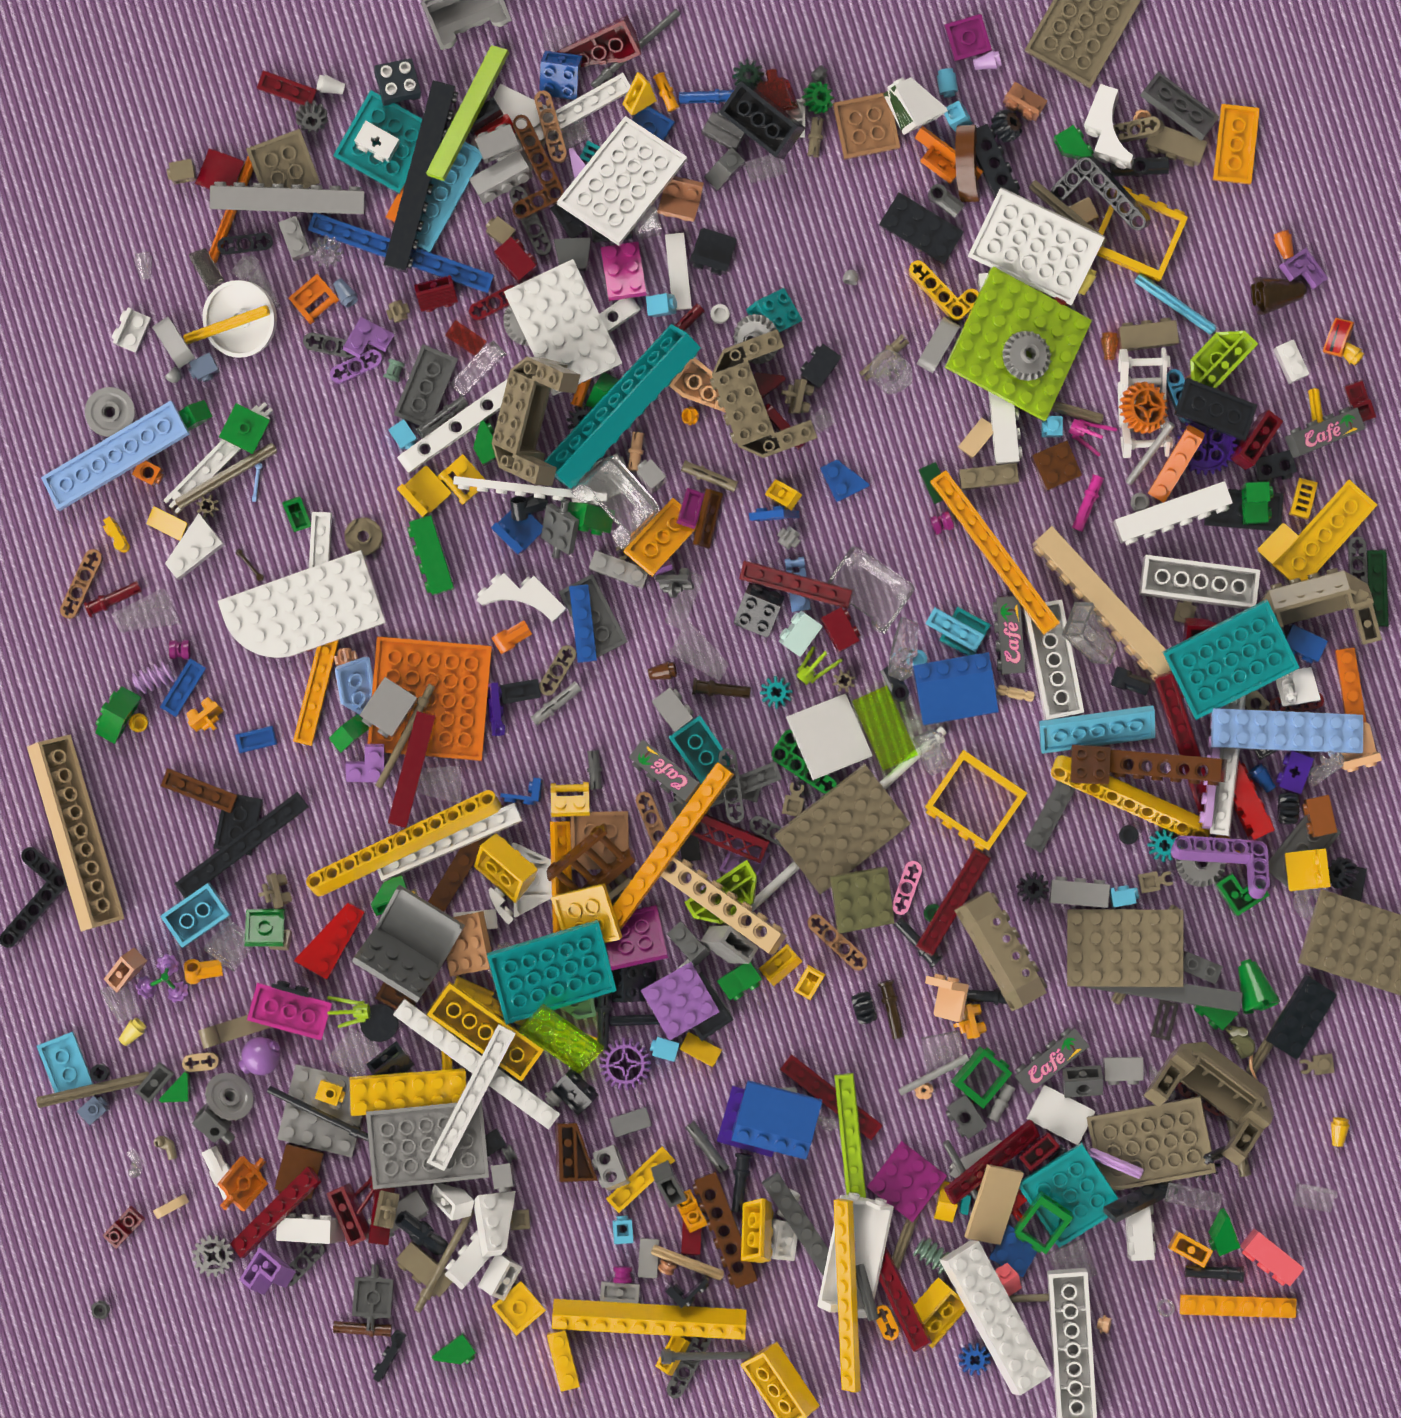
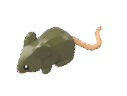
[1225,1025,1258,1081]

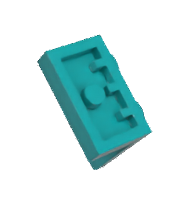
[746,288,803,333]

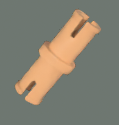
[627,432,644,472]

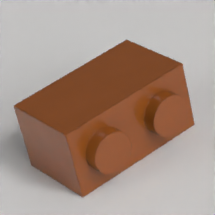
[1302,795,1337,837]

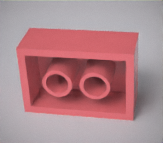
[1240,1229,1304,1286]

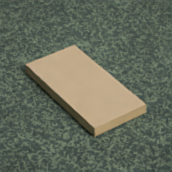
[964,1164,1024,1245]

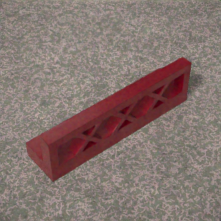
[690,814,770,863]

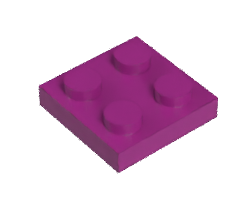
[944,14,992,62]

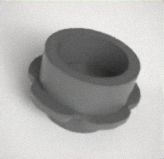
[810,65,828,82]
[91,1300,110,1320]

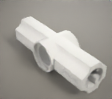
[202,1145,230,1200]

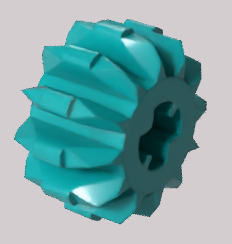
[760,676,793,709]
[1147,829,1180,862]

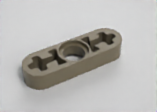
[1113,116,1164,143]
[539,645,576,696]

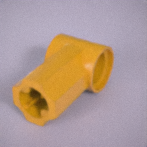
[184,959,223,984]

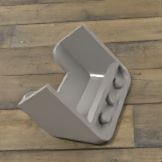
[421,0,512,50]

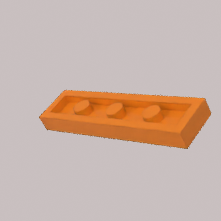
[1335,647,1366,723]

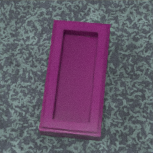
[676,488,704,529]

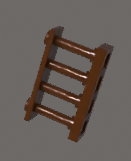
[546,823,636,891]

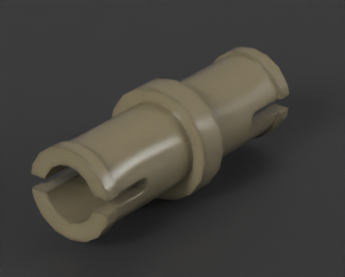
[807,117,824,157]

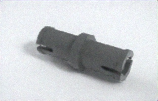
[587,750,602,789]

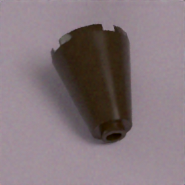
[1251,277,1307,315]

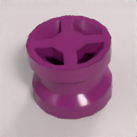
[613,1266,632,1283]

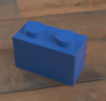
[1285,625,1328,664]

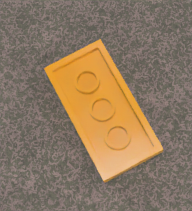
[1212,104,1260,185]
[623,498,698,577]

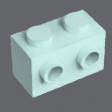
[779,611,823,657]

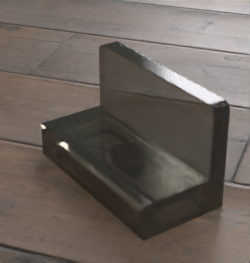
[189,248,225,291]

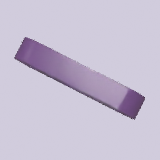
[330,349,383,384]

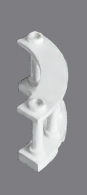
[1118,348,1173,458]

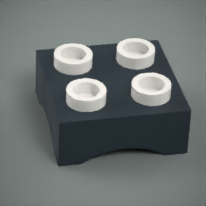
[374,58,421,106]

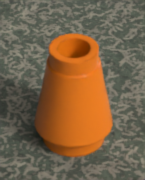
[1273,230,1294,259]

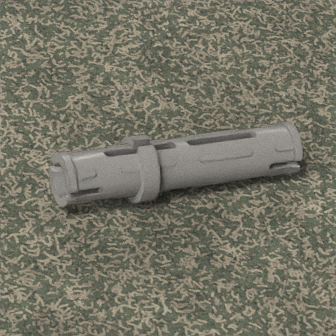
[530,681,582,727]

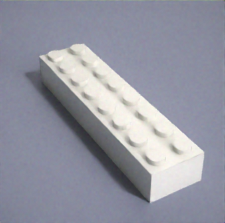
[940,1240,1051,1396]
[1047,1268,1097,1418]

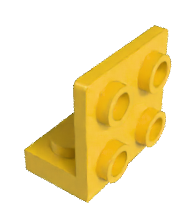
[397,466,451,517]
[1284,849,1331,891]

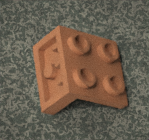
[1003,82,1048,121]
[657,176,704,222]

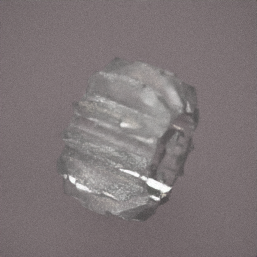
[310,235,344,268]

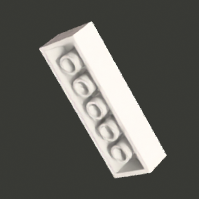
[1113,481,1232,546]
[1139,555,1260,609]
[1023,599,1084,720]

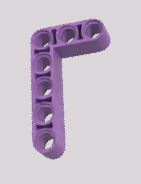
[1171,836,1270,899]

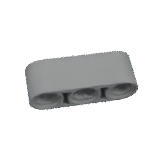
[152,316,195,369]
[917,317,960,373]

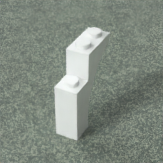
[1084,84,1134,169]
[477,573,567,622]

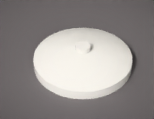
[203,280,277,357]

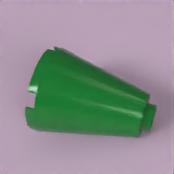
[1238,959,1280,1015]

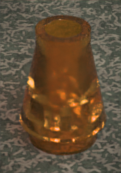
[1100,332,1119,360]

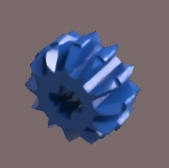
[958,1343,991,1376]

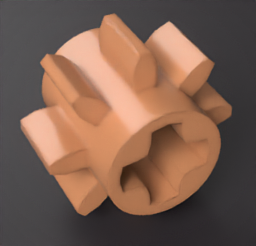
[334,648,358,666]

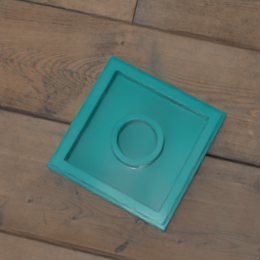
[939,606,991,656]

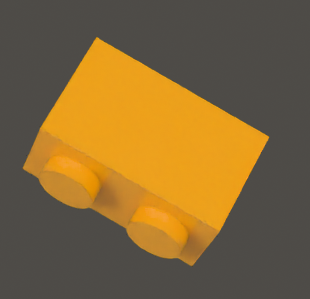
[1168,1230,1213,1268]

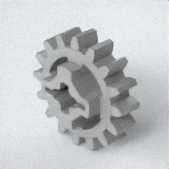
[192,1235,234,1277]

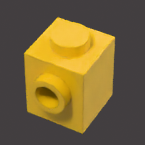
[315,1079,346,1106]

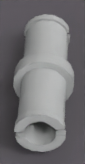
[987,1083,1016,1123]

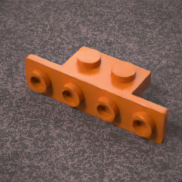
[915,126,983,184]

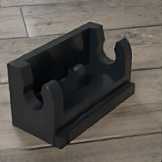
[470,97,504,134]

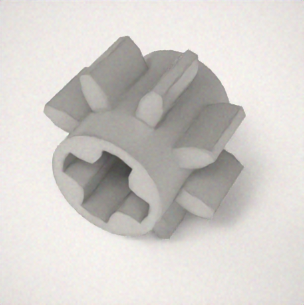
[777,526,800,550]

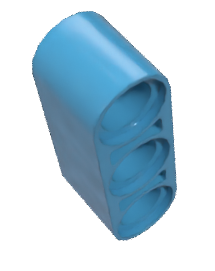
[1166,369,1192,424]

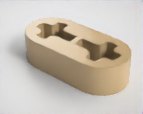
[182,1052,219,1072]
[153,1194,189,1219]

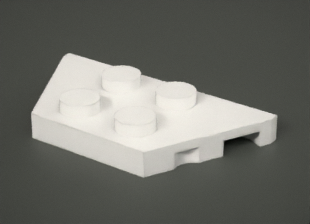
[512,843,552,917]

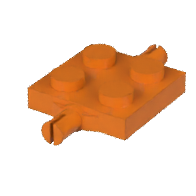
[217,1156,268,1211]

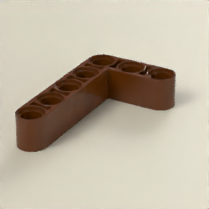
[512,115,564,220]

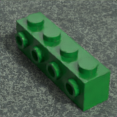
[407,515,455,596]

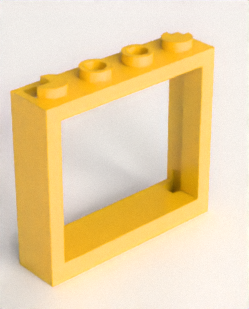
[1096,186,1188,282]
[924,750,1027,851]

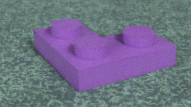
[1279,248,1328,290]
[343,317,395,358]
[346,744,385,782]

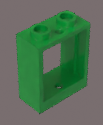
[950,1046,1012,1109]
[1014,1191,1073,1254]

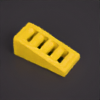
[1289,477,1318,520]

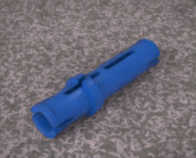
[679,89,734,104]

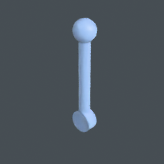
[252,463,263,502]

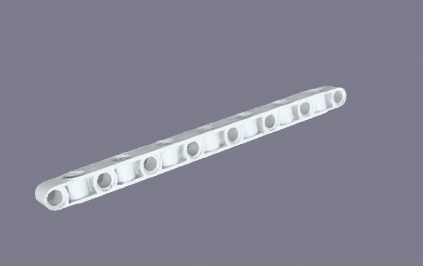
[398,298,641,474]

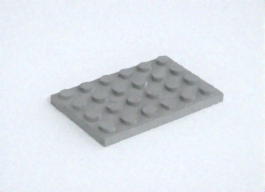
[366,1100,489,1189]

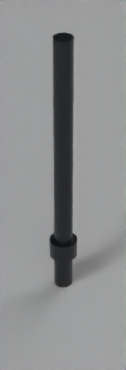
[267,1086,369,1142]

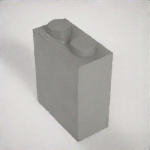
[360,677,418,738]
[700,926,758,964]

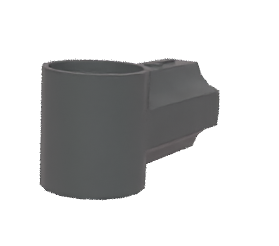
[928,184,965,218]

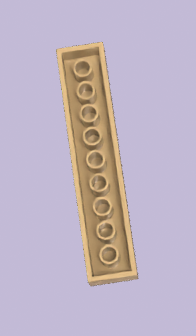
[1032,526,1171,682]
[27,734,125,932]

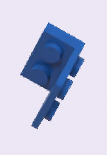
[540,51,582,100]
[491,510,543,556]
[500,778,543,805]

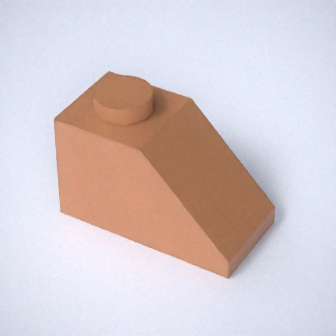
[104,948,147,993]

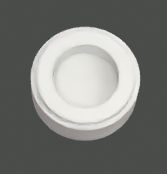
[710,304,730,324]

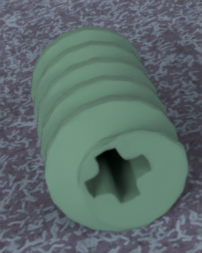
[913,1237,950,1275]

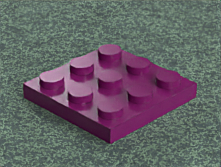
[606,905,668,970]
[867,1141,948,1222]

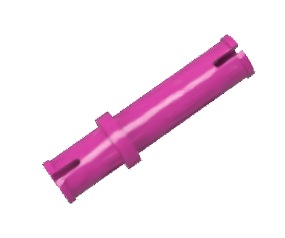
[1071,474,1104,532]

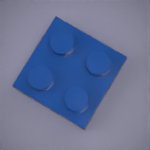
[989,1225,1037,1278]

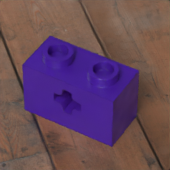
[1276,751,1314,795]

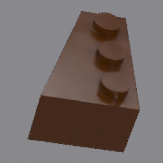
[555,1122,598,1182]

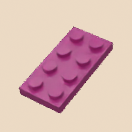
[247,983,332,1040]

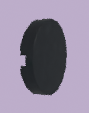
[360,1004,399,1042]

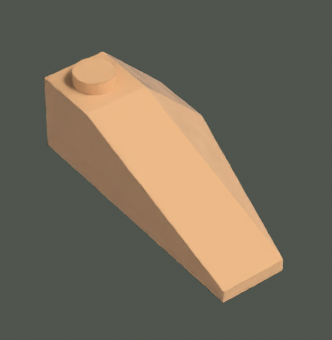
[669,358,726,413]

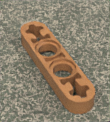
[534,90,567,164]
[60,549,103,619]
[636,792,666,849]
[807,914,867,971]

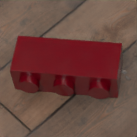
[1230,410,1283,470]
[326,1183,370,1247]

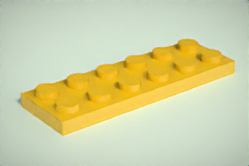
[1272,480,1377,581]
[349,1068,466,1116]

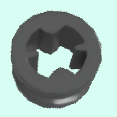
[501,1144,518,1163]

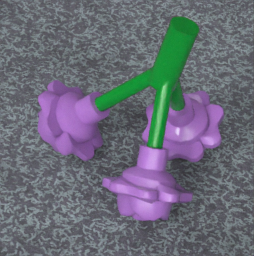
[136,954,189,1003]

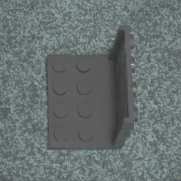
[352,884,465,1002]

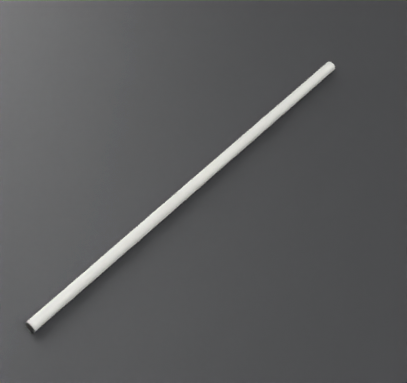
[676,726,947,970]

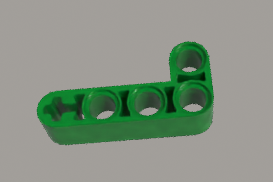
[771,730,837,794]

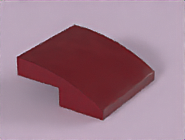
[195,149,244,190]

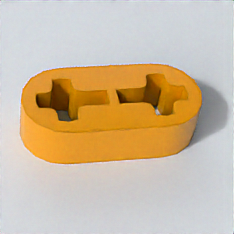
[876,1304,899,1341]

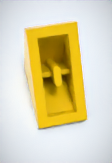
[622,72,657,115]
[794,965,825,1000]
[934,1181,958,1222]

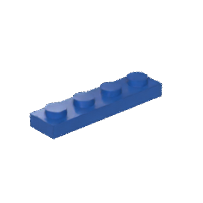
[569,584,597,663]

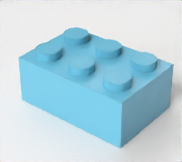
[160,883,232,948]

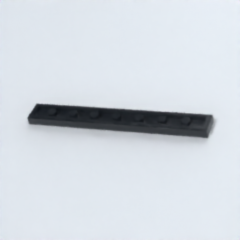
[174,792,309,898]

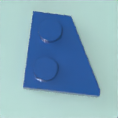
[820,460,870,503]
[749,506,800,521]

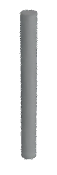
[1126,422,1175,485]
[898,1054,970,1096]

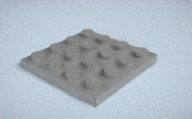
[277,1064,363,1158]

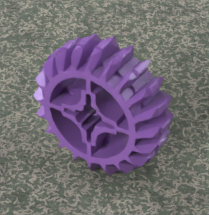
[599,1038,651,1090]

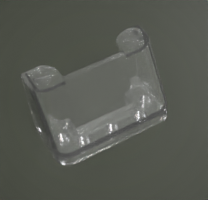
[570,456,659,549]
[827,546,915,634]

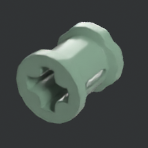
[383,359,405,383]

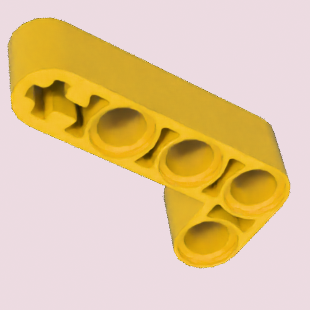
[908,260,979,321]

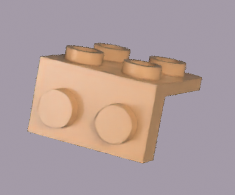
[1337,722,1382,772]
[925,974,969,1022]

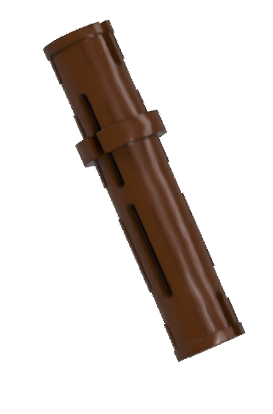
[333,1321,392,1337]

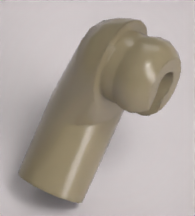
[153,1136,178,1160]

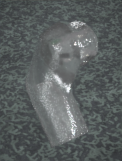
[126,1148,144,1178]

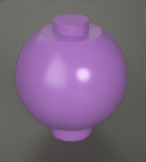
[239,1037,280,1075]

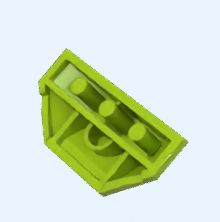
[1190,330,1258,389]
[684,860,757,925]

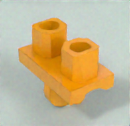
[186,697,224,732]
[953,1003,987,1039]

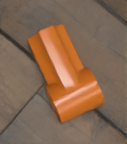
[491,620,532,654]

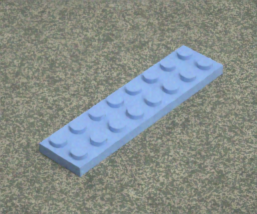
[41,401,190,511]
[1211,708,1363,754]

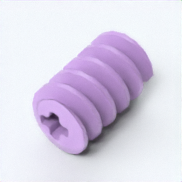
[132,661,175,696]

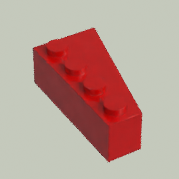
[1233,761,1275,840]
[293,902,366,979]

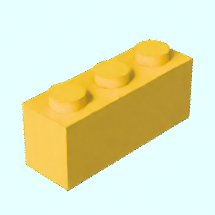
[547,1329,580,1392]

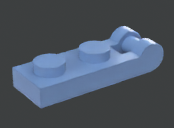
[785,556,811,612]

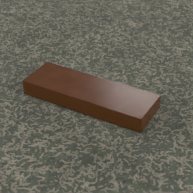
[693,488,723,549]

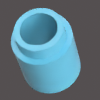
[937,68,958,98]

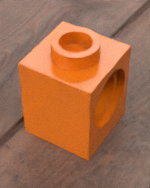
[132,461,164,487]

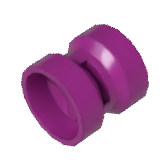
[930,511,954,535]
[169,640,190,659]

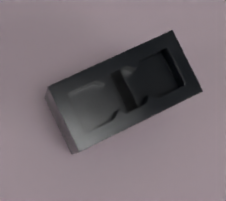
[1253,450,1297,484]

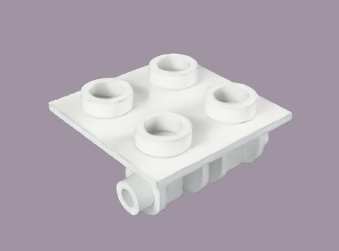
[1276,667,1321,707]

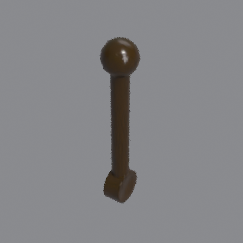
[236,549,264,581]

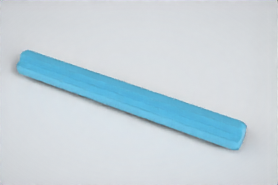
[1135,273,1216,335]

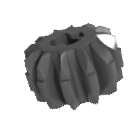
[296,100,328,133]

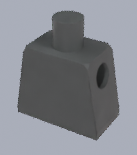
[554,238,591,271]
[192,1103,236,1145]

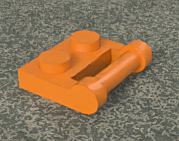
[288,274,340,325]

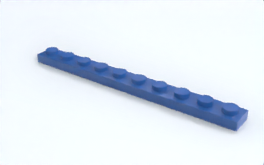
[308,213,494,294]

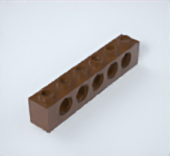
[1110,749,1227,786]
[692,1171,758,1289]

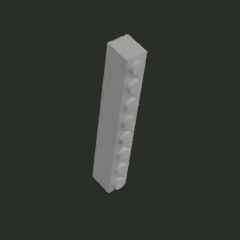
[210,182,364,214]

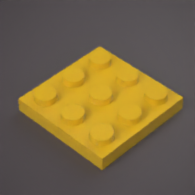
[551,883,622,943]

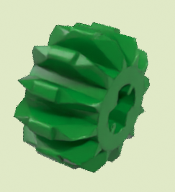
[801,81,835,114]

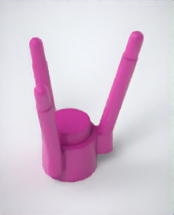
[1068,419,1117,456]

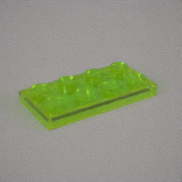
[852,685,919,771]
[519,1004,604,1074]

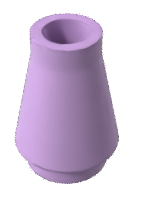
[973,50,1002,70]

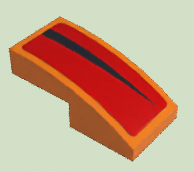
[1323,318,1354,357]

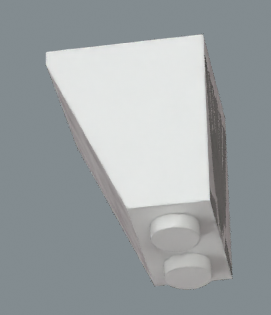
[883,77,948,135]

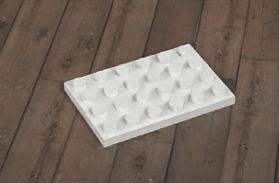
[557,116,687,246]
[968,187,1105,305]
[504,259,623,396]

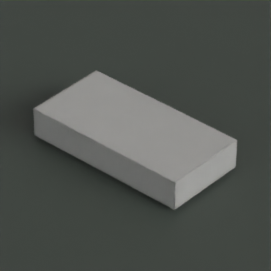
[638,1238,659,1278]

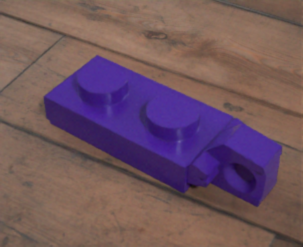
[487,682,505,736]

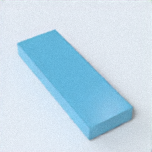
[925,607,985,652]

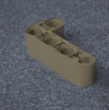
[198,1015,271,1049]

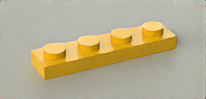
[606,1146,675,1213]

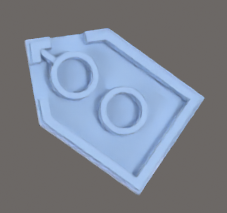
[335,657,373,715]

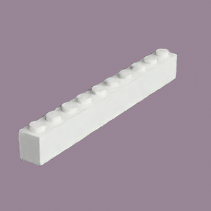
[978,273,1022,465]
[393,998,560,1130]

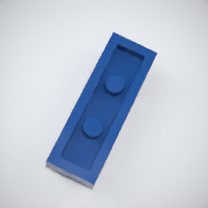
[160,658,207,717]

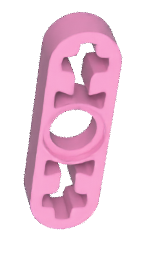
[892,861,922,915]

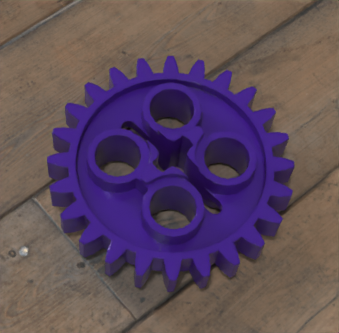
[1175,422,1238,476]

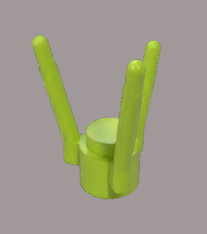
[796,646,843,685]
[327,996,370,1028]

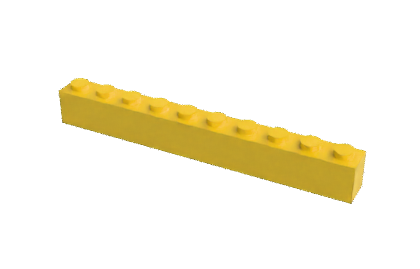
[552,1299,747,1340]

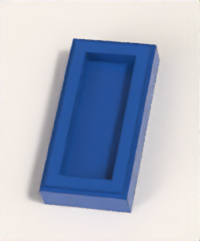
[235,726,277,754]

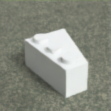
[474,1191,516,1257]
[1125,1205,1156,1261]

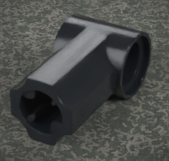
[510,495,548,521]
[880,664,909,702]
[1110,666,1151,696]

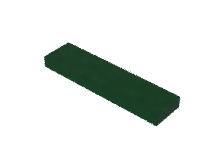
[1367,550,1389,627]

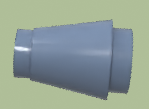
[333,278,358,308]

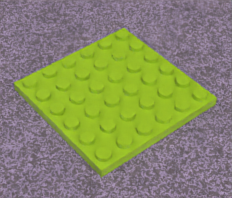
[944,266,1092,421]

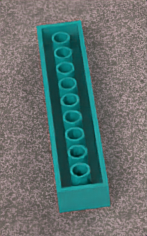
[544,324,701,489]

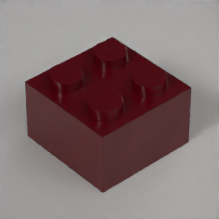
[494,237,538,284]
[820,607,861,653]

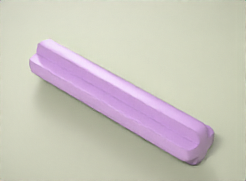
[1089,1148,1144,1179]

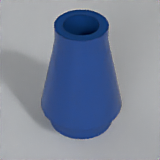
[1249,764,1276,793]

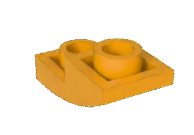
[676,1189,707,1233]

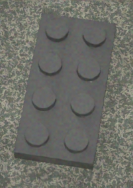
[1140,72,1219,141]
[394,344,458,427]
[559,574,628,658]
[1268,815,1341,892]

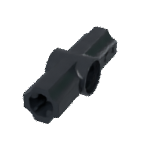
[1110,157,1169,177]
[395,1210,448,1256]

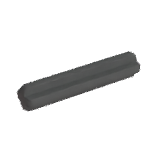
[856,1264,879,1321]

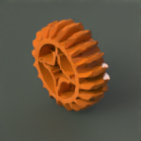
[1118,382,1169,434]

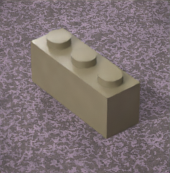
[1144,122,1207,167]
[1117,318,1179,351]
[958,463,1019,491]
[396,1240,452,1297]

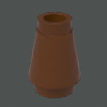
[648,661,677,680]

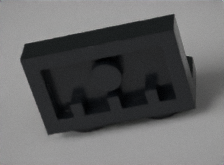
[551,1068,598,1115]

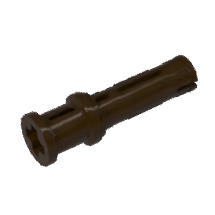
[692,678,751,699]
[877,980,904,1039]

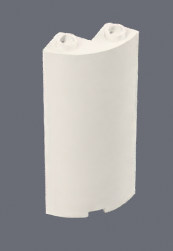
[817,1192,894,1318]

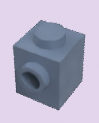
[188,352,220,382]
[77,1095,109,1126]

